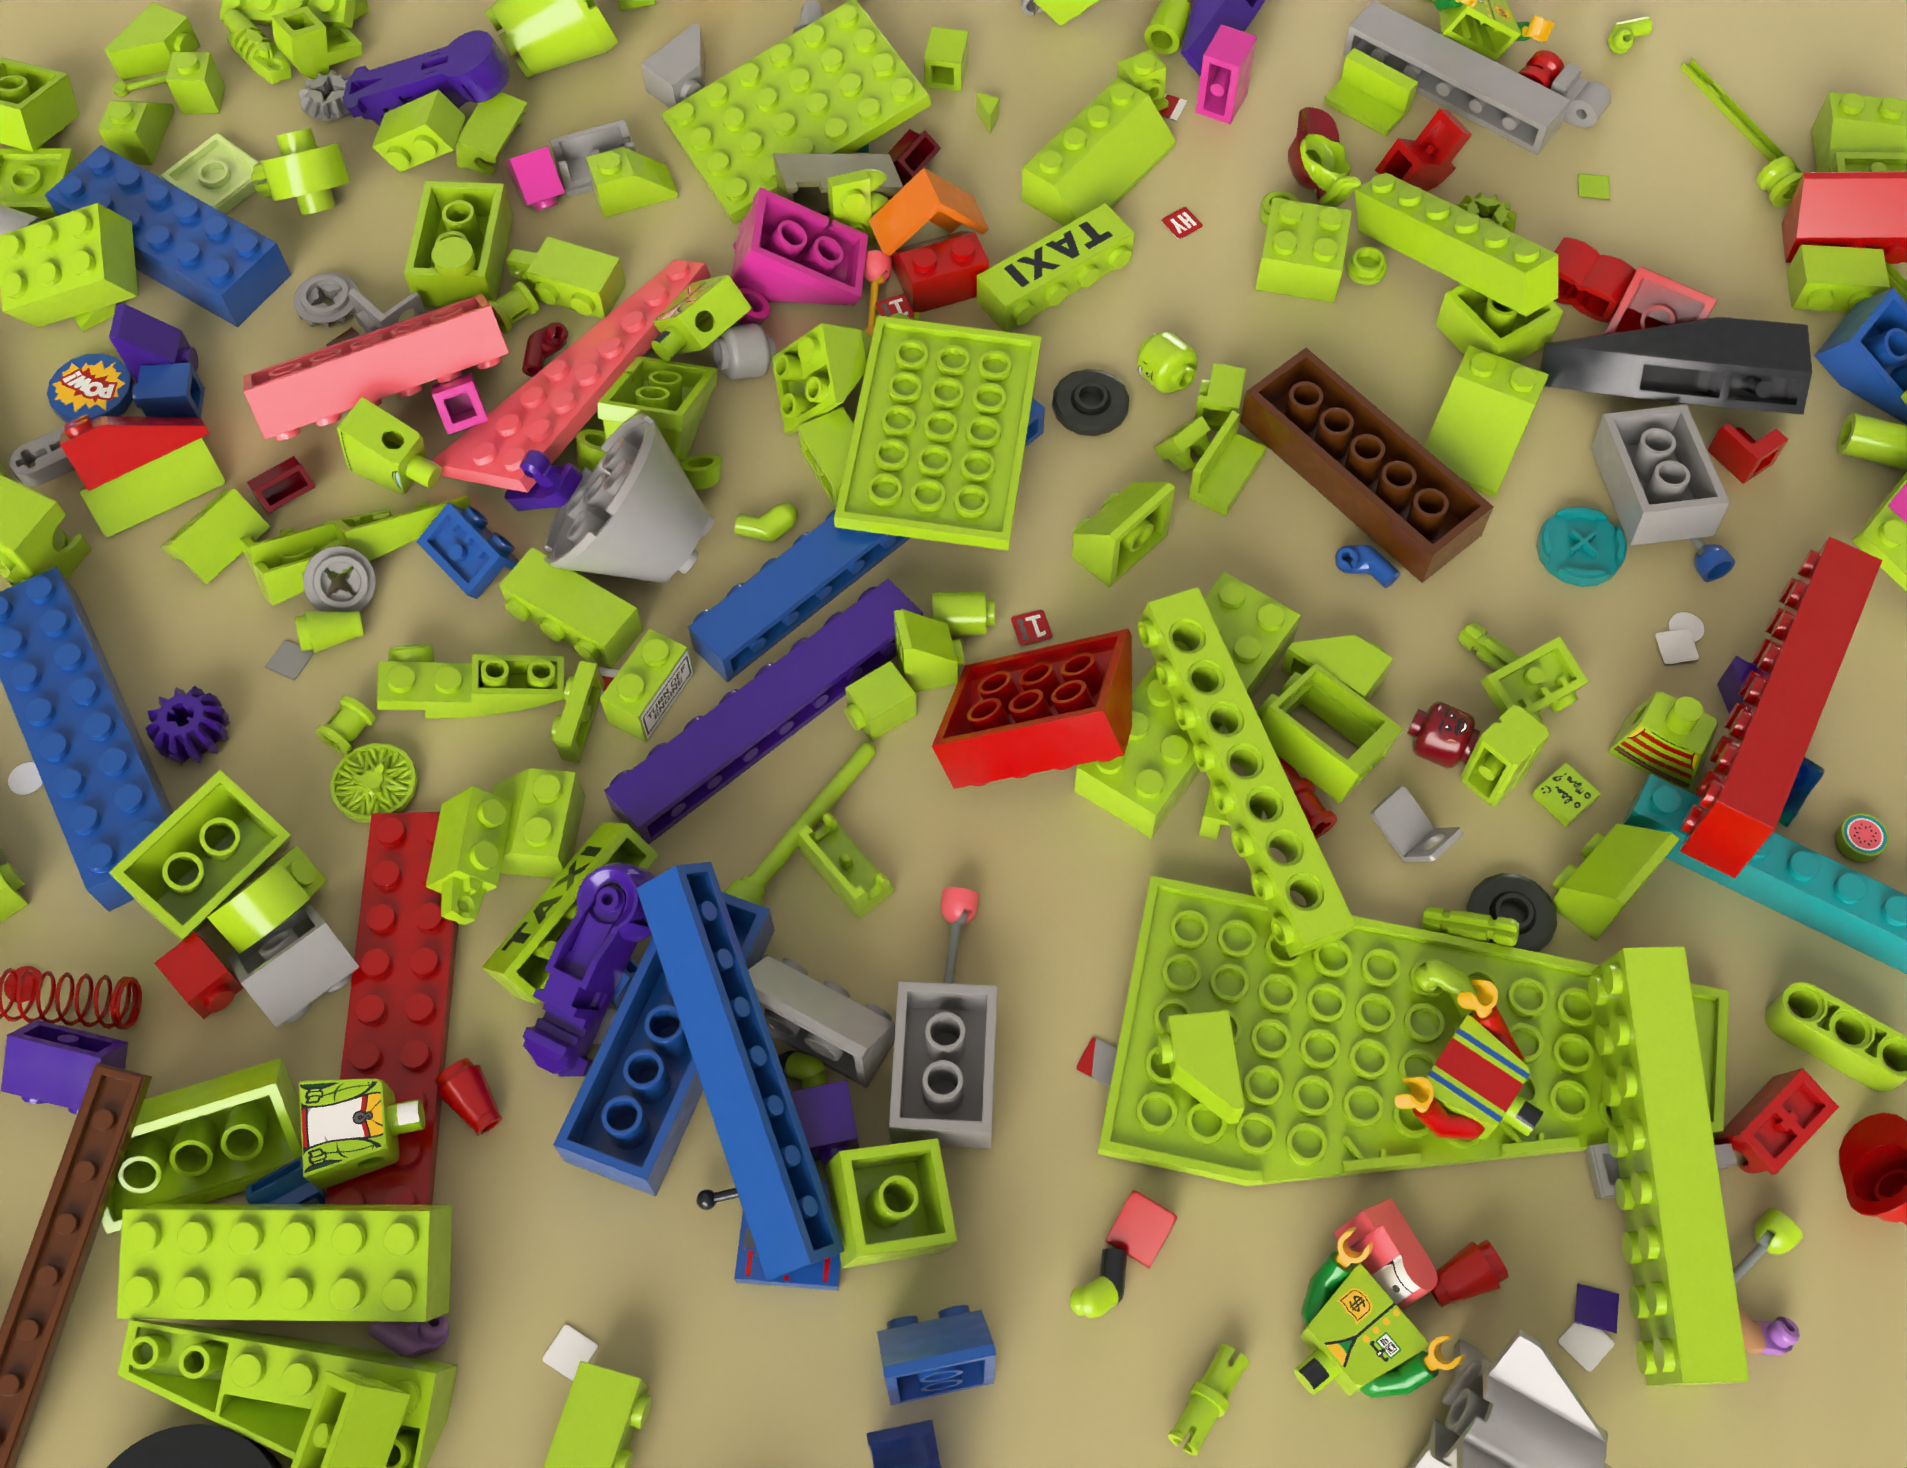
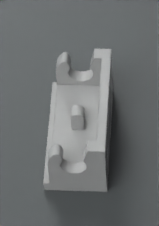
[550,119,636,197]

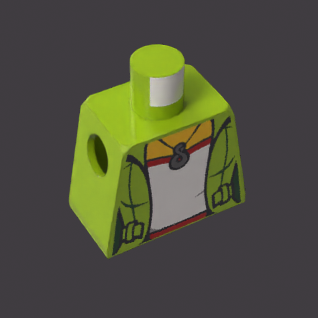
[299,1079,425,1190]

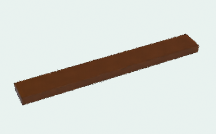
[0,1062,152,1468]

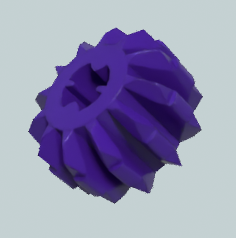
[146,686,230,765]

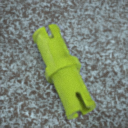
[1168,1344,1250,1456]

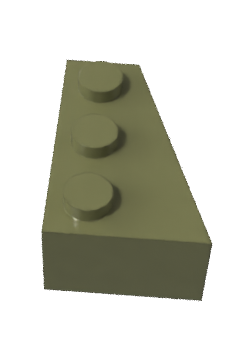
[773,154,903,225]

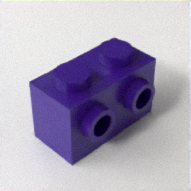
[1,1020,128,1115]

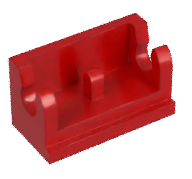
[1714,1068,1839,1175]

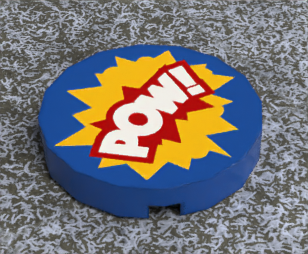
[47,353,134,423]

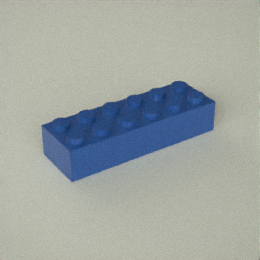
[45,145,291,328]
[553,892,775,1196]

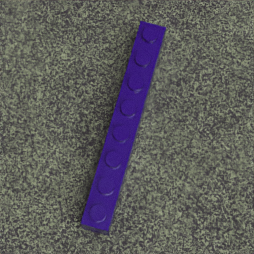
[604,579,923,845]

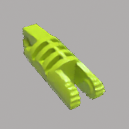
[223,9,292,84]

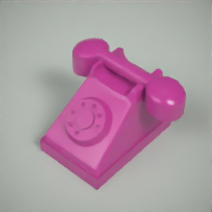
[730,187,868,326]

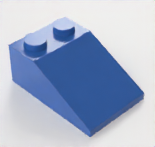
[1814,288,1907,425]
[877,1305,996,1405]

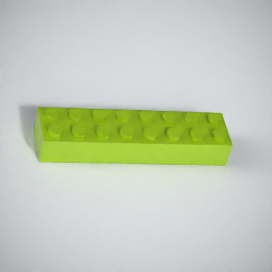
[1588,946,1750,1386]

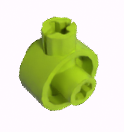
[251,127,351,215]

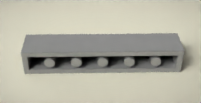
[1343,0,1570,155]

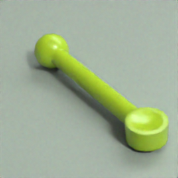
[112,74,167,97]

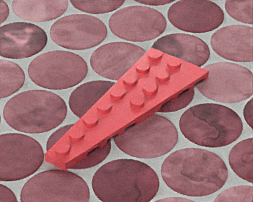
[432,260,711,493]

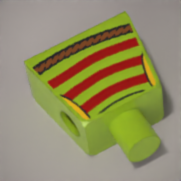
[1607,691,1719,792]

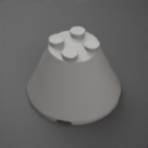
[544,413,715,584]

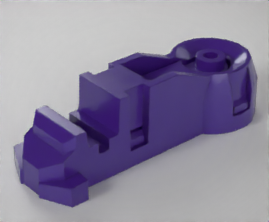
[342,30,510,126]
[523,862,656,1077]

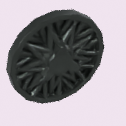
[1052,369,1129,436]
[1466,873,1557,952]

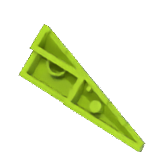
[239,494,472,606]

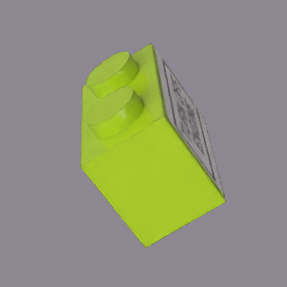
[600,628,694,742]

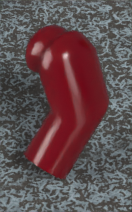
[522,322,568,377]

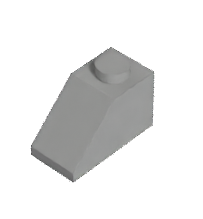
[641,23,705,108]

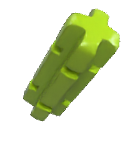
[1457,622,1521,671]
[1422,906,1519,946]

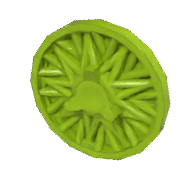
[330,743,418,823]

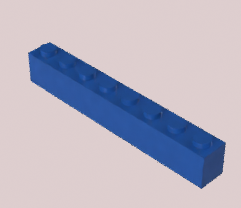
[636,862,845,1281]

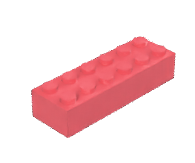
[243,293,509,441]

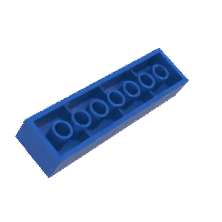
[0,567,173,912]

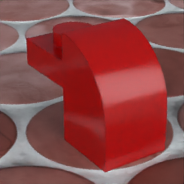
[1375,108,1472,192]

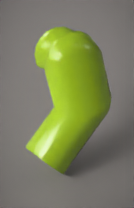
[734,502,798,542]
[1414,959,1477,1020]

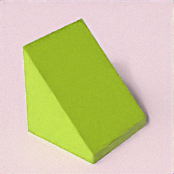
[976,92,1000,133]

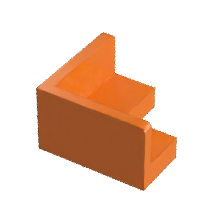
[868,168,989,256]

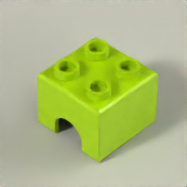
[0,474,91,587]

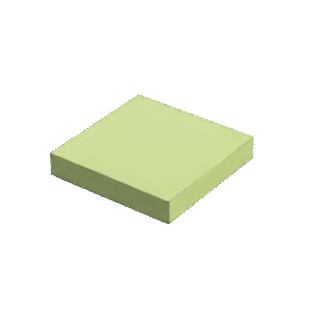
[159,133,267,214]

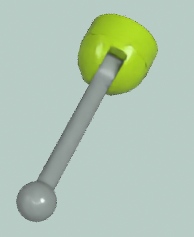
[1733,1208,1803,1284]

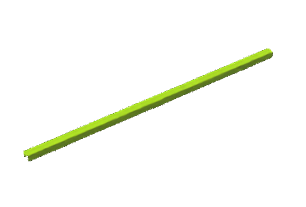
[1680,58,1907,303]

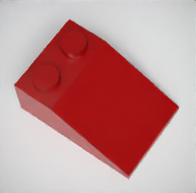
[60,414,210,491]

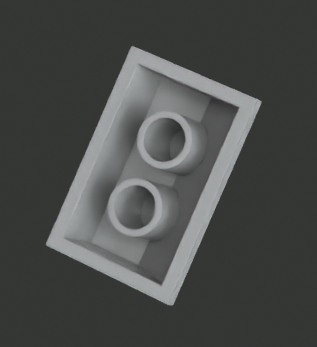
[748,955,895,1088]

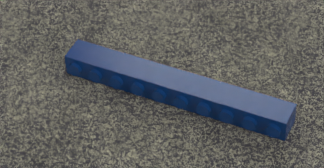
[688,398,1045,683]

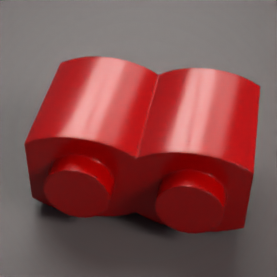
[1554,237,1636,323]

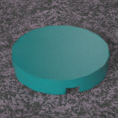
[1536,506,1627,587]

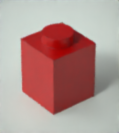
[154,932,244,1019]

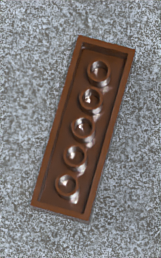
[1240,348,1494,583]

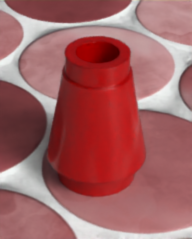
[435,1058,503,1136]
[1430,1240,1509,1308]

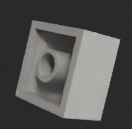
[227,901,359,1028]

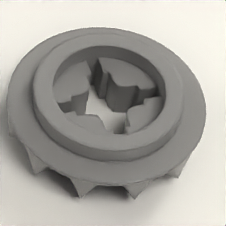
[298,70,350,121]
[294,272,358,329]
[302,546,376,612]

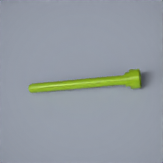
[723,742,876,906]

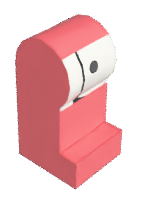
[1333,1198,1438,1310]

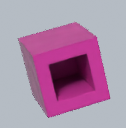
[432,372,488,435]

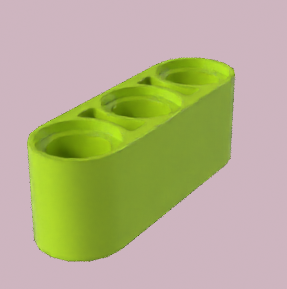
[1765,982,1907,1092]

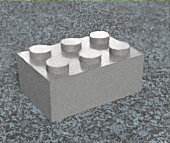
[1591,404,1730,546]
[889,981,998,1149]

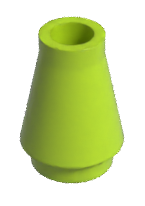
[294,610,364,654]

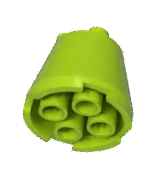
[484,0,619,79]

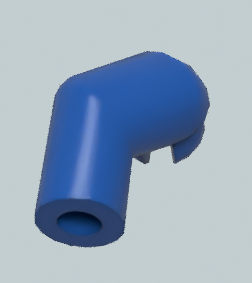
[1335,545,1400,588]

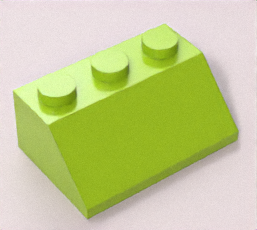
[109,770,291,942]

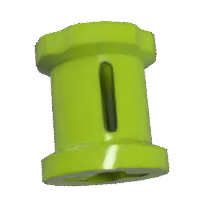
[488,281,539,334]
[315,695,376,756]

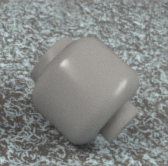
[712,323,776,380]

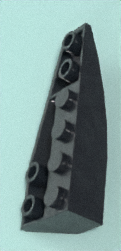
[1540,317,1812,415]

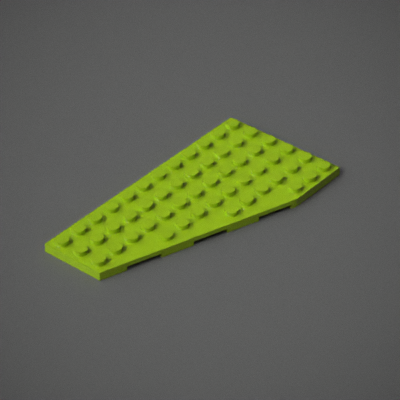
[1097,875,1730,1186]

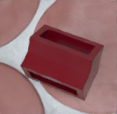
[887,129,941,186]
[247,456,316,515]

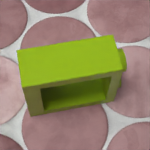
[1257,663,1404,803]

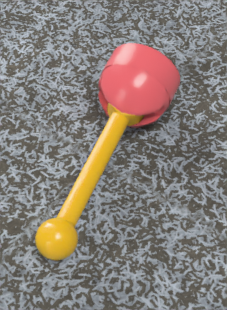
[863,250,893,338]

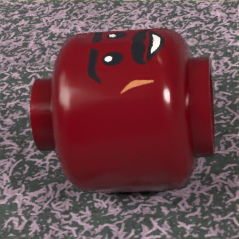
[1407,701,1480,768]

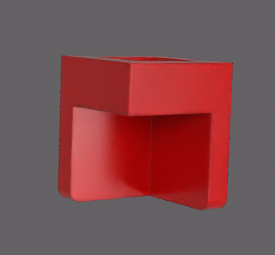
[1707,423,1789,484]

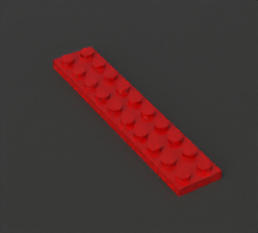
[325,812,458,1205]

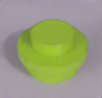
[1346,247,1387,285]

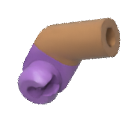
[1738,1306,1800,1355]

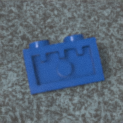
[416,502,519,599]

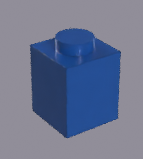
[132,363,205,417]

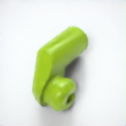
[1607,16,1653,54]

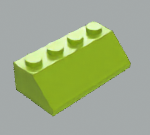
[1021,77,1176,226]
[101,1057,302,1234]

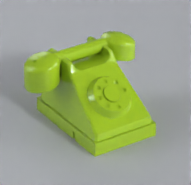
[576,356,722,491]

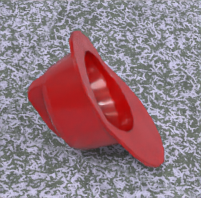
[1839,1113,1907,1225]

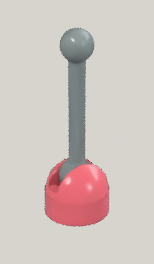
[940,887,980,984]

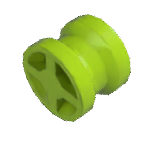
[1756,156,1803,207]

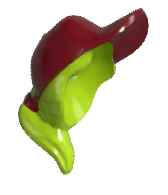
[1288,107,1361,207]

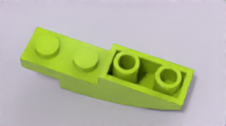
[377,654,564,719]

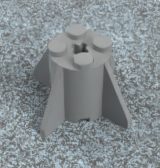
[1409,1329,1612,1468]

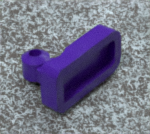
[504,450,583,511]

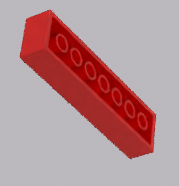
[1679,536,1883,879]

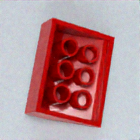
[932,628,1132,789]

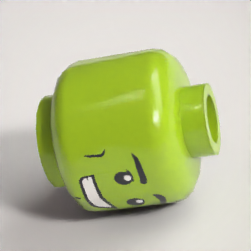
[1137,331,1198,394]

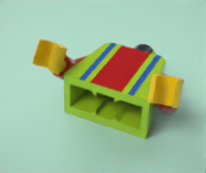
[1395,979,1544,1140]

